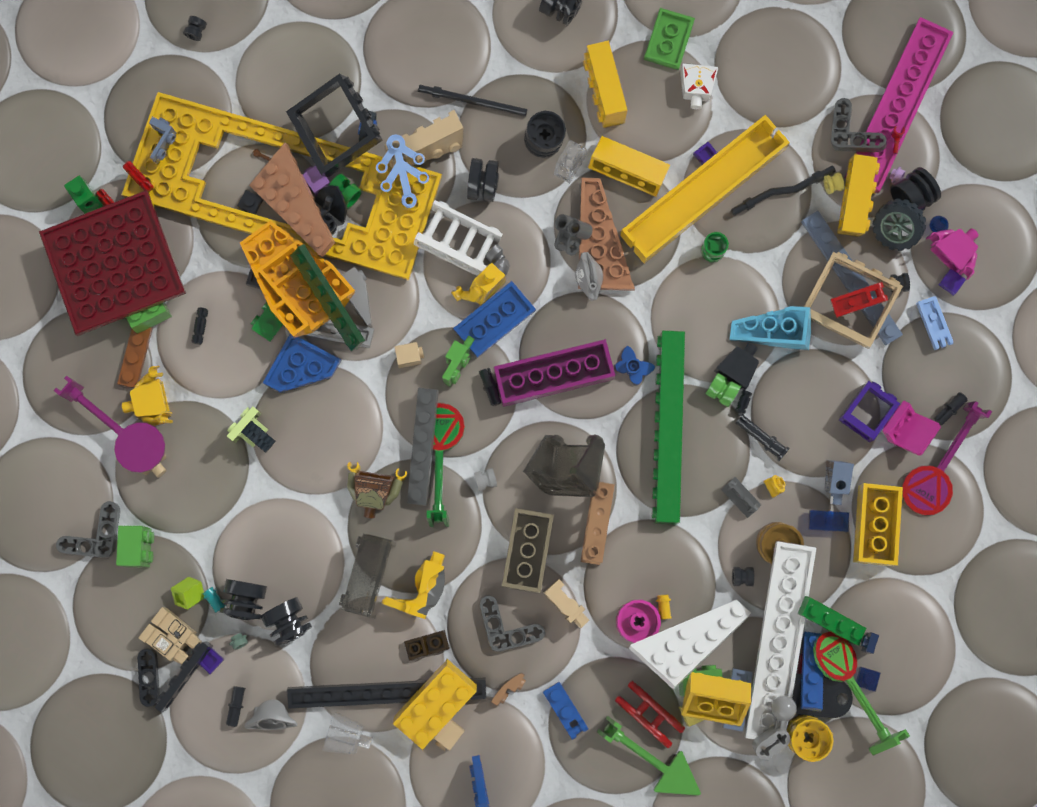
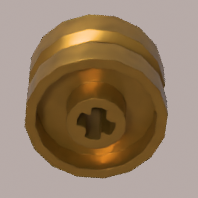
[756,522,804,564]

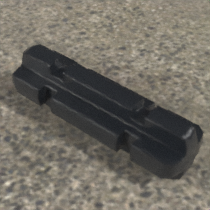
[191,307,208,345]

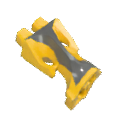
[381,551,445,619]

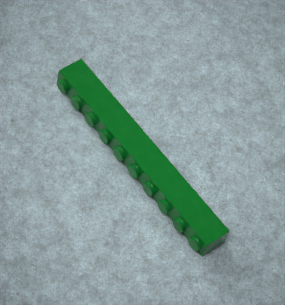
[651,330,685,524]

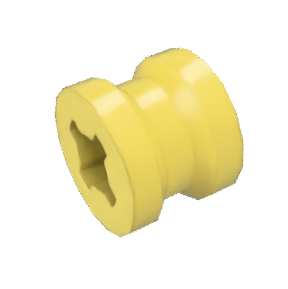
[823,172,845,194]

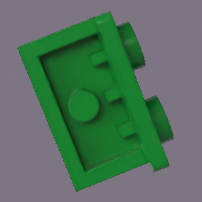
[250,301,283,342]

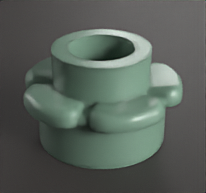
[229,633,248,650]

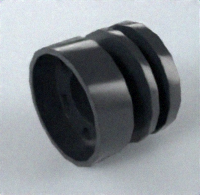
[539,0,582,26]
[524,110,566,158]
[890,167,941,211]
[219,579,267,621]
[260,597,312,646]

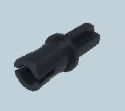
[479,368,501,406]
[934,392,968,426]
[226,686,246,727]

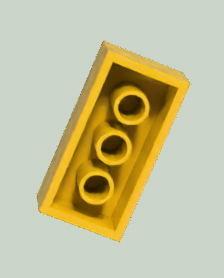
[583,40,628,128]
[837,154,880,237]
[853,483,903,566]
[393,659,477,750]

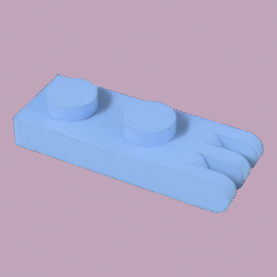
[916,296,953,350]

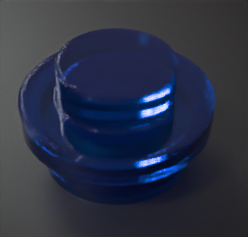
[929,216,949,232]

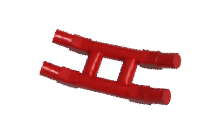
[615,680,685,748]

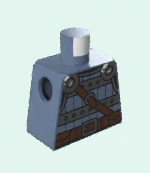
[825,460,854,505]

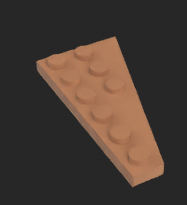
[249,143,335,257]
[578,178,635,291]

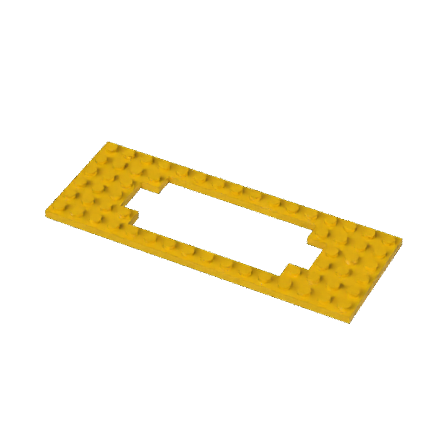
[121,92,442,280]

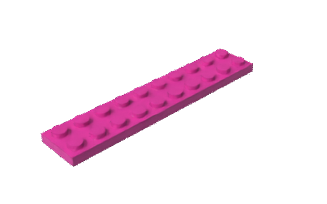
[844,17,954,193]

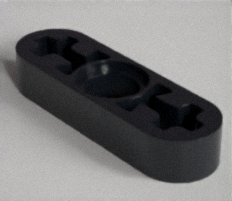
[137,649,160,707]

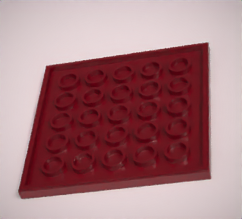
[39,190,186,336]

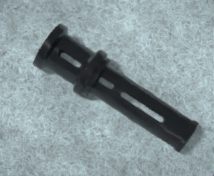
[735,414,790,461]

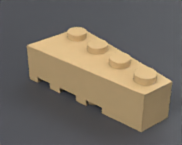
[384,110,463,168]

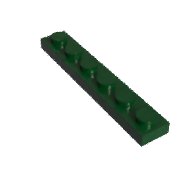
[290,245,365,352]

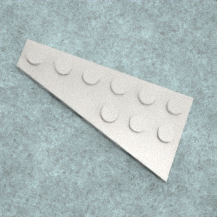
[629,600,751,690]

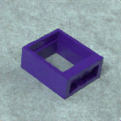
[838,381,900,443]

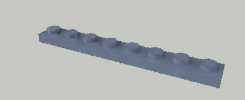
[801,211,903,346]

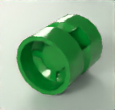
[328,174,362,209]
[701,232,729,262]

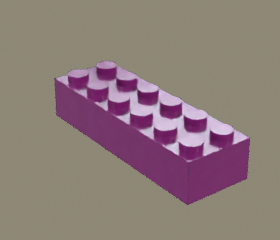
[494,339,615,407]

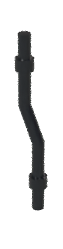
[731,165,836,216]

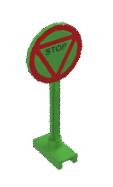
[813,631,910,755]

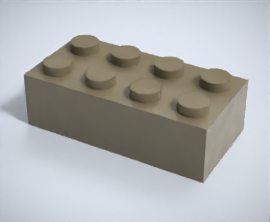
[502,508,554,593]

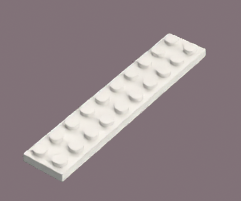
[744,541,816,739]

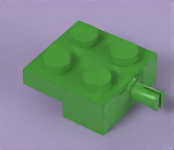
[442,336,475,387]

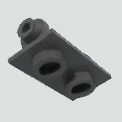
[721,477,761,518]

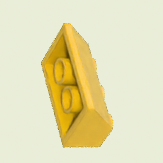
[681,672,751,726]

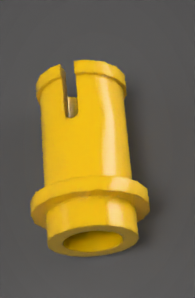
[656,595,672,619]

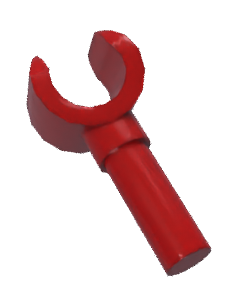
[891,126,905,154]

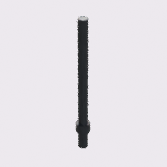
[418,85,528,116]

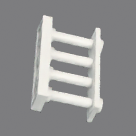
[413,200,503,276]

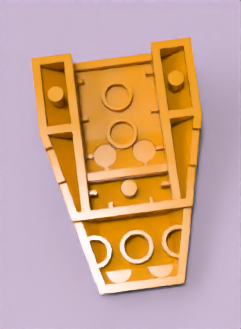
[240,221,355,338]

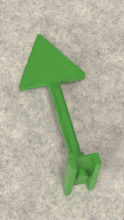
[597,716,701,795]

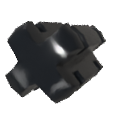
[735,390,752,414]

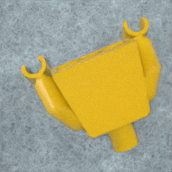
[122,366,173,426]

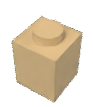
[394,342,424,368]
[434,719,465,751]

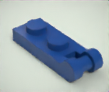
[543,682,589,740]

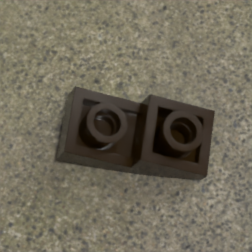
[404,630,450,660]

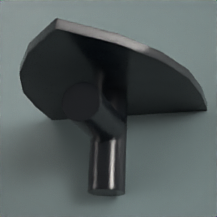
[315,185,347,224]

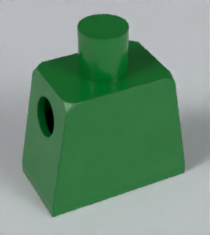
[64,175,104,214]

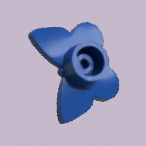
[615,346,655,385]

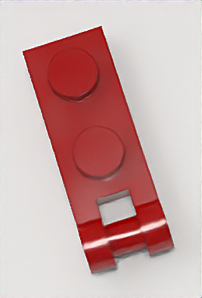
[830,282,889,318]

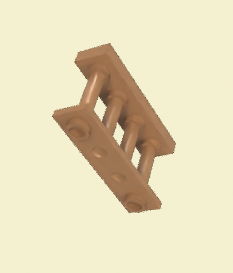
[580,481,615,565]

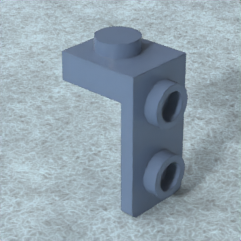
[149,117,176,164]

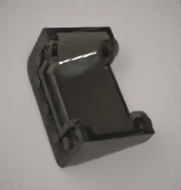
[523,434,605,497]

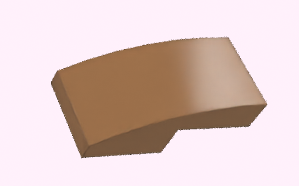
[491,673,526,706]

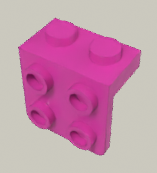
[882,401,941,456]

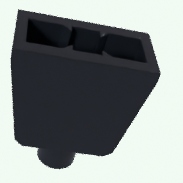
[714,343,759,391]

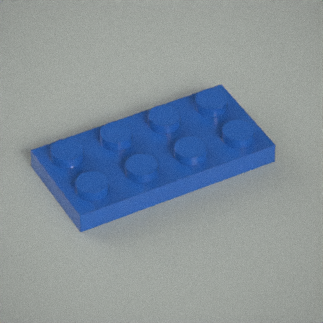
[453,281,536,358]

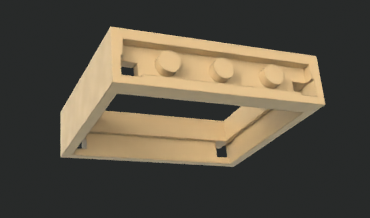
[804,252,903,349]

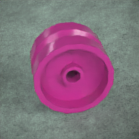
[616,600,661,643]

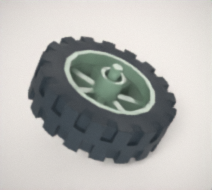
[872,199,926,251]

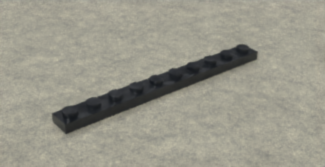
[287,677,486,709]

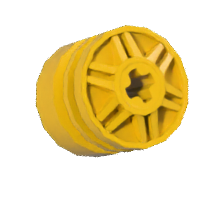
[787,715,834,762]

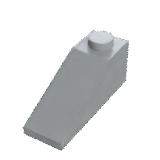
[342,267,372,328]

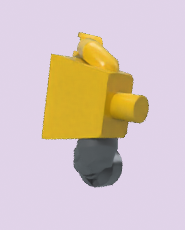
[451,244,510,306]

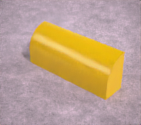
[588,136,670,197]

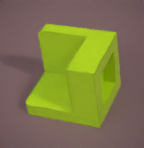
[171,577,205,609]

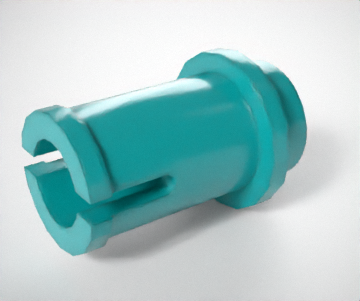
[203,587,226,613]

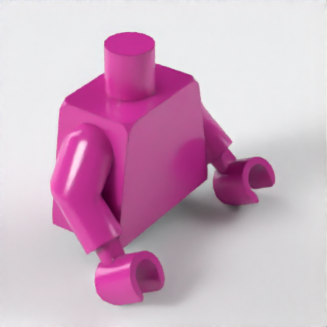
[926,228,979,280]

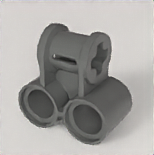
[554,214,593,256]

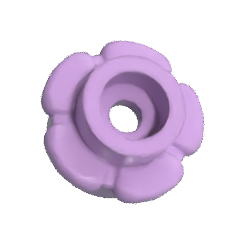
[889,167,906,184]

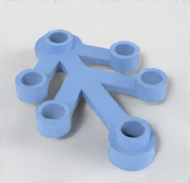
[376,134,429,208]

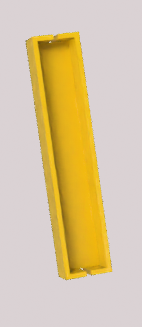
[620,115,790,264]

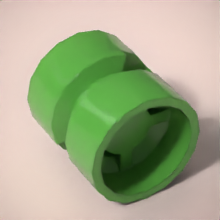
[705,373,741,407]

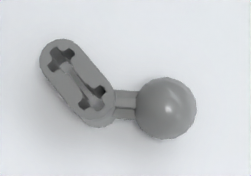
[753,696,797,760]

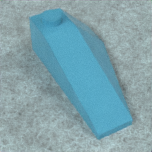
[730,306,811,350]

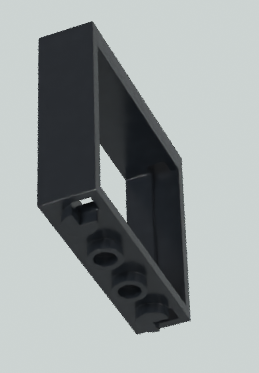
[286,73,383,177]

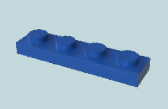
[801,631,823,712]

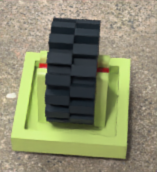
[227,406,276,453]

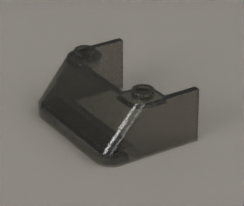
[339,533,396,619]

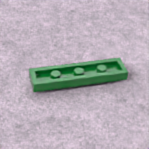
[797,596,867,646]

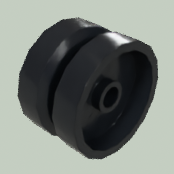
[467,158,499,202]

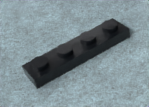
[155,641,213,712]

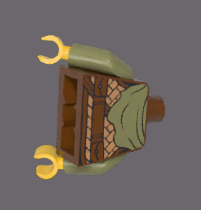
[347,462,407,518]

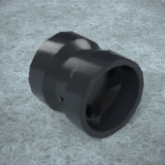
[183,16,207,41]
[732,567,754,586]

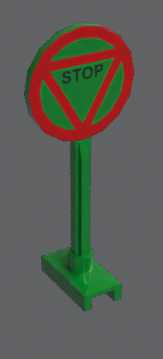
[427,403,465,527]

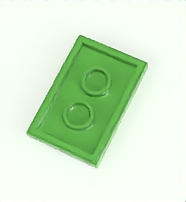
[644,8,695,70]

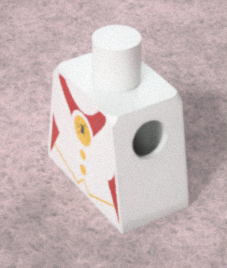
[680,64,718,110]

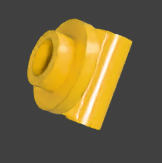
[763,475,786,498]

